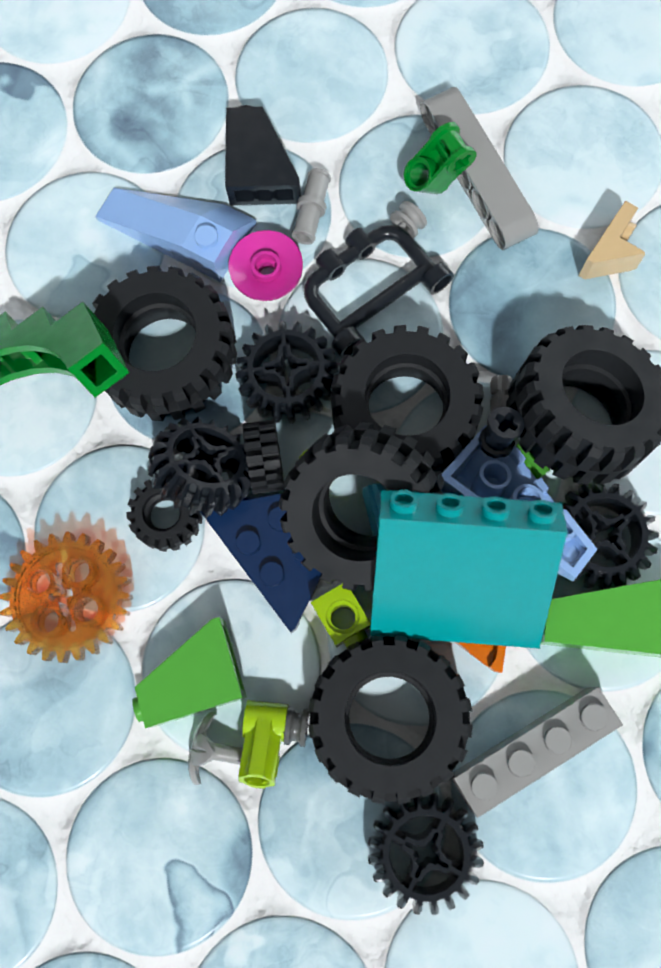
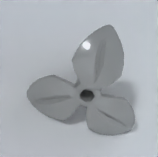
[188,712,243,785]

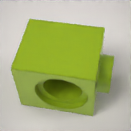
[311,583,371,648]

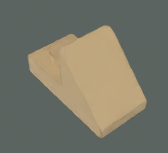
[579,200,645,279]

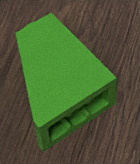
[132,617,247,728]

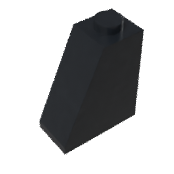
[225,105,301,206]

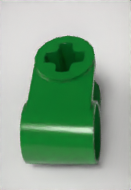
[404,122,477,194]

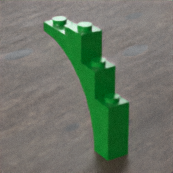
[0,301,129,398]

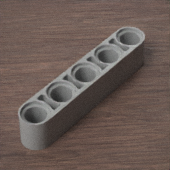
[420,87,538,250]

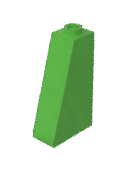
[541,579,661,658]

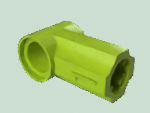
[238,700,289,789]

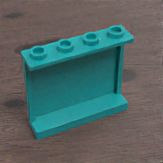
[370,490,568,649]

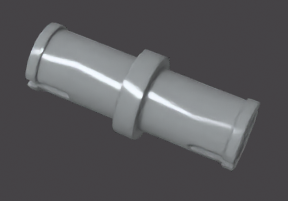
[291,168,331,245]

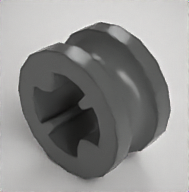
[284,707,309,747]

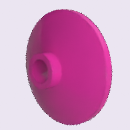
[228,230,303,301]

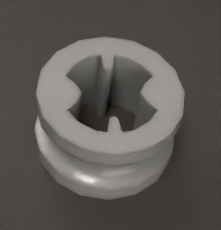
[390,201,427,238]

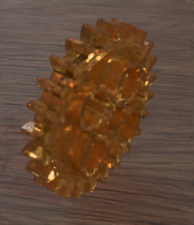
[0,531,133,663]

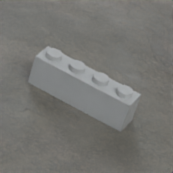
[451,687,623,818]

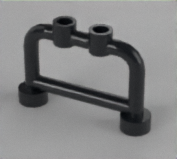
[304,225,454,359]

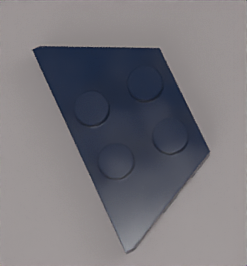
[200,493,323,634]

